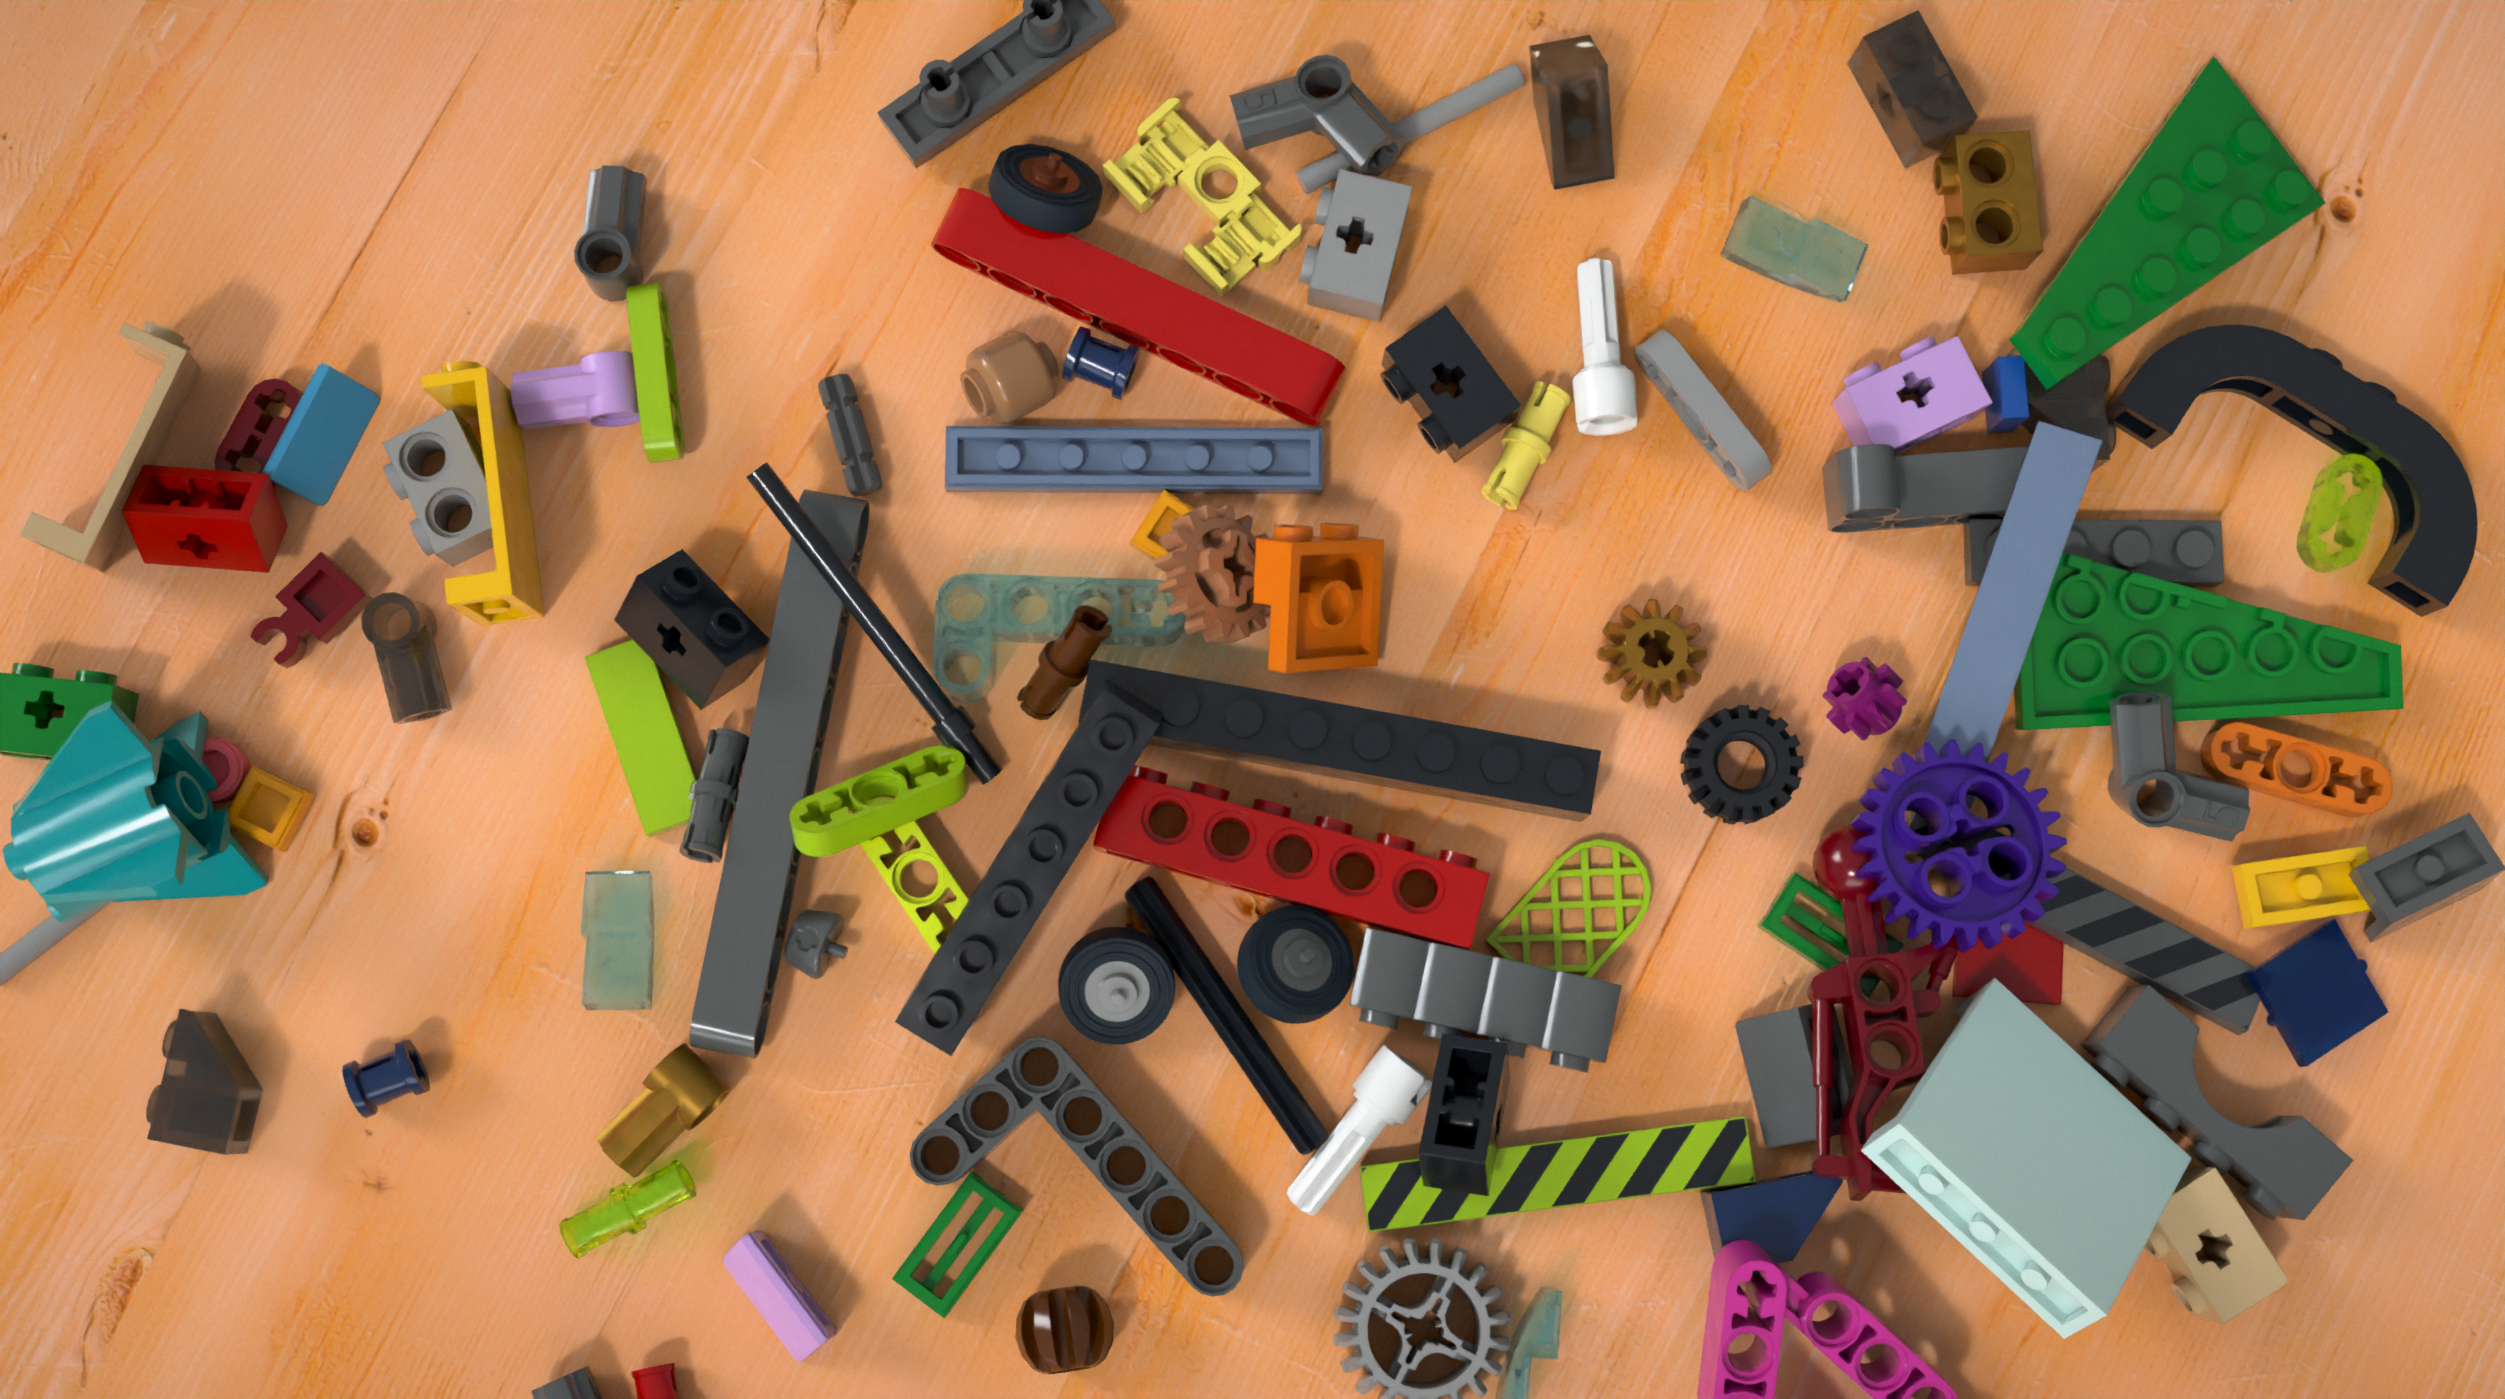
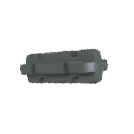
[818,374,883,496]

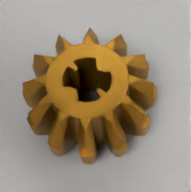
[1597,599,1707,709]

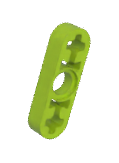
[626,282,684,463]
[789,745,969,857]

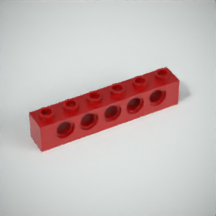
[1093,765,1490,950]

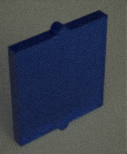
[2245,919,2388,1067]

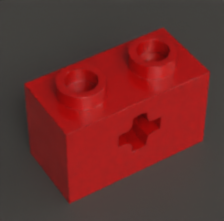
[121,465,288,573]

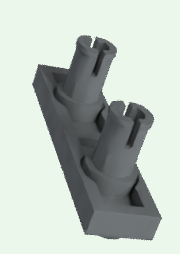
[877,0,1116,169]

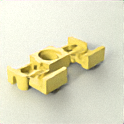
[1103,98,1302,298]

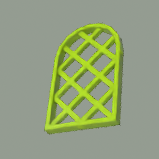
[1484,839,1651,978]

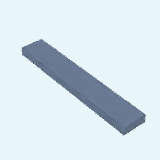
[1923,421,2102,808]
[945,426,1323,494]

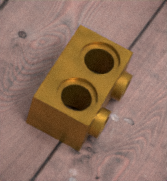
[1933,130,2043,274]

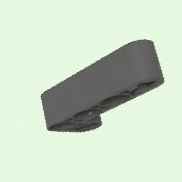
[1822,444,2029,533]

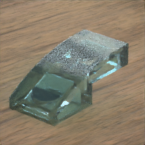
[1720,196,1869,303]
[581,871,654,1010]
[1496,1286,1562,1399]

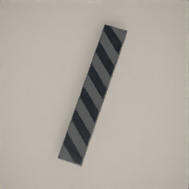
[1905,812,2271,1035]

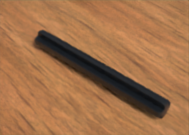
[1125,876,1329,1155]

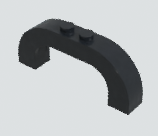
[2099,325,2478,617]

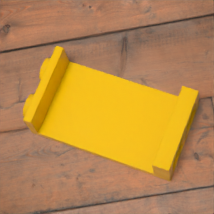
[421,361,544,626]

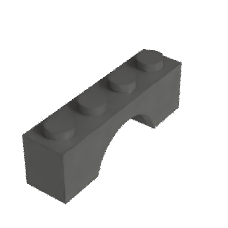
[2080,985,2353,1220]

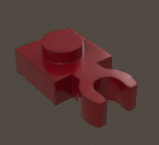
[250,552,373,668]

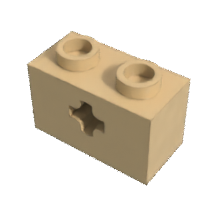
[2144,1166,2290,1324]

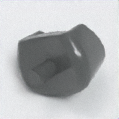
[784,909,848,979]

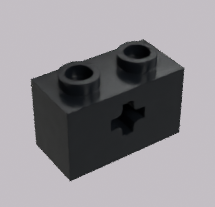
[1380,306,1521,463]
[614,549,770,710]
[1418,1034,1510,1196]

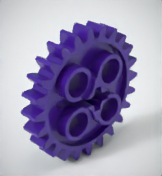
[1851,739,2067,952]

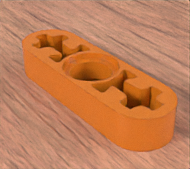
[2200,722,2393,817]

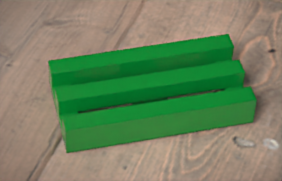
[1757,872,1904,998]
[892,1171,1024,1318]

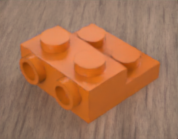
[1253,523,1384,673]

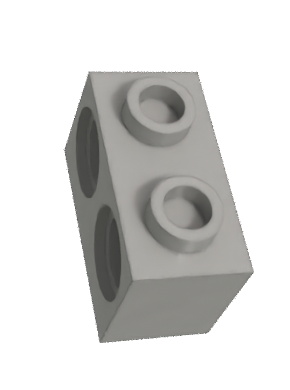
[383,409,494,567]

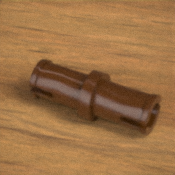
[1017,605,1112,720]

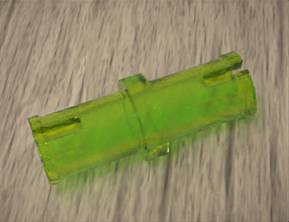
[559,1159,697,1259]

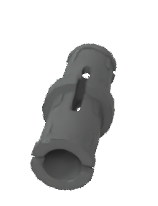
[679,728,749,863]

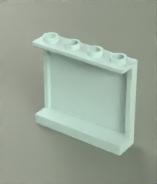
[1861,978,2192,1339]

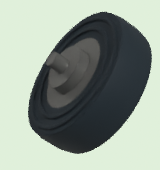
[1237,905,1354,1024]

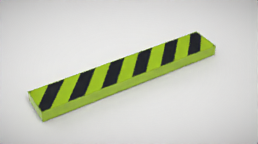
[1359,1116,1756,1232]

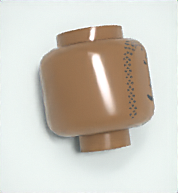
[960,331,1059,424]

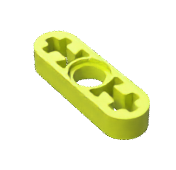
[860,796,969,954]

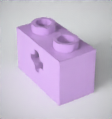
[1832,336,1993,456]

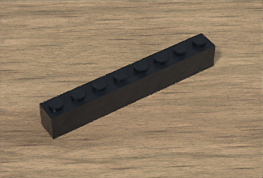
[1078,659,1601,822]

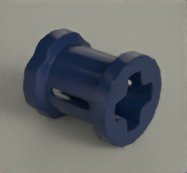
[1062,326,1140,400]
[342,1039,430,1118]

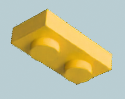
[2232,846,2371,929]

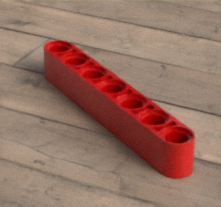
[931,188,1347,426]

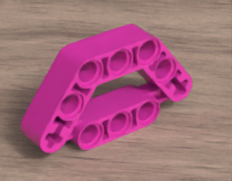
[1697,1239,1958,1399]

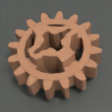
[1154,503,1271,644]

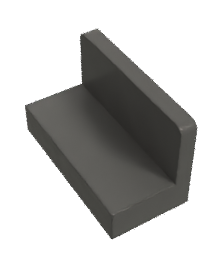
[2348,813,2505,943]
[1735,1004,1854,1148]

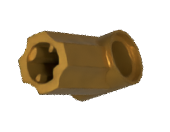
[595,1043,731,1178]

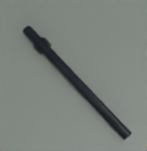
[746,462,1003,785]

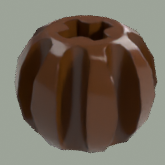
[1015,1286,1114,1375]

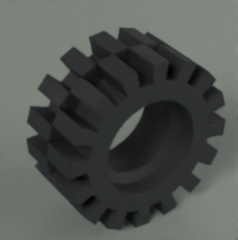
[1680,705,1804,825]

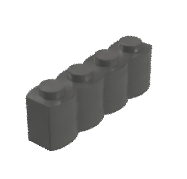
[1349,928,1621,1073]

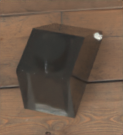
[1529,35,1615,190]

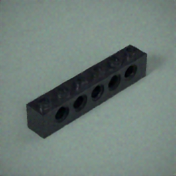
[895,679,1163,1056]

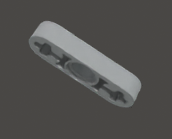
[1634,329,1772,492]

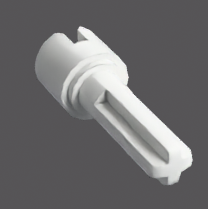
[1572,258,1637,436]
[1287,1044,1433,1216]

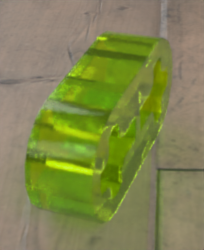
[2296,454,2383,573]

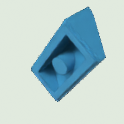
[262,363,380,506]

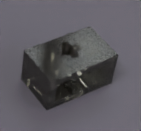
[1847,10,1978,169]

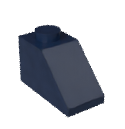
[1700,1170,1843,1276]

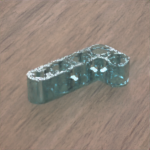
[933,573,1187,703]

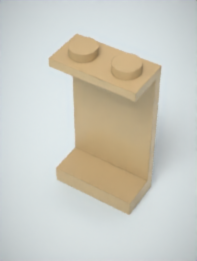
[20,321,201,572]

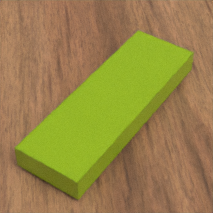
[585,639,698,837]

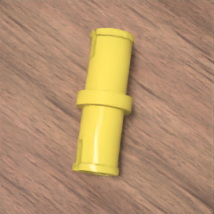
[1480,381,1571,510]

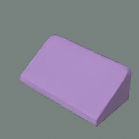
[722,1230,837,1362]

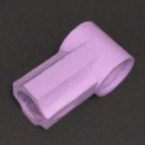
[510,351,640,430]

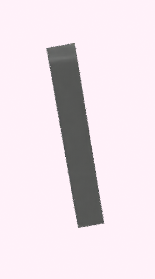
[690,489,869,1058]

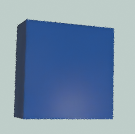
[1982,356,2029,433]

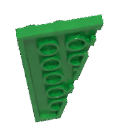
[2009,56,2325,390]
[2014,553,2403,730]

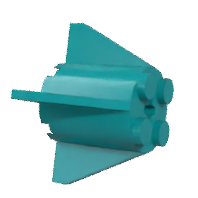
[3,700,268,923]

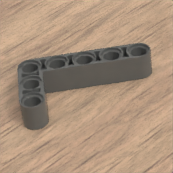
[910,1037,1244,1297]

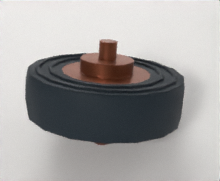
[989,144,1103,233]

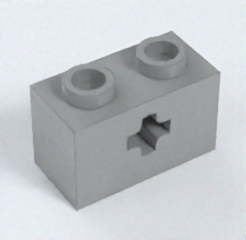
[1299,169,1412,322]

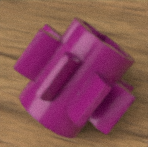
[1822,657,1907,741]

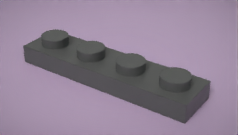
[1963,519,2224,587]

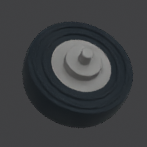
[1058,927,1175,1045]

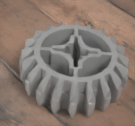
[1333,1238,1511,1399]

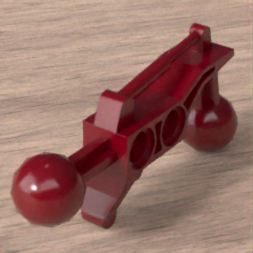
[1807,824,1960,1201]

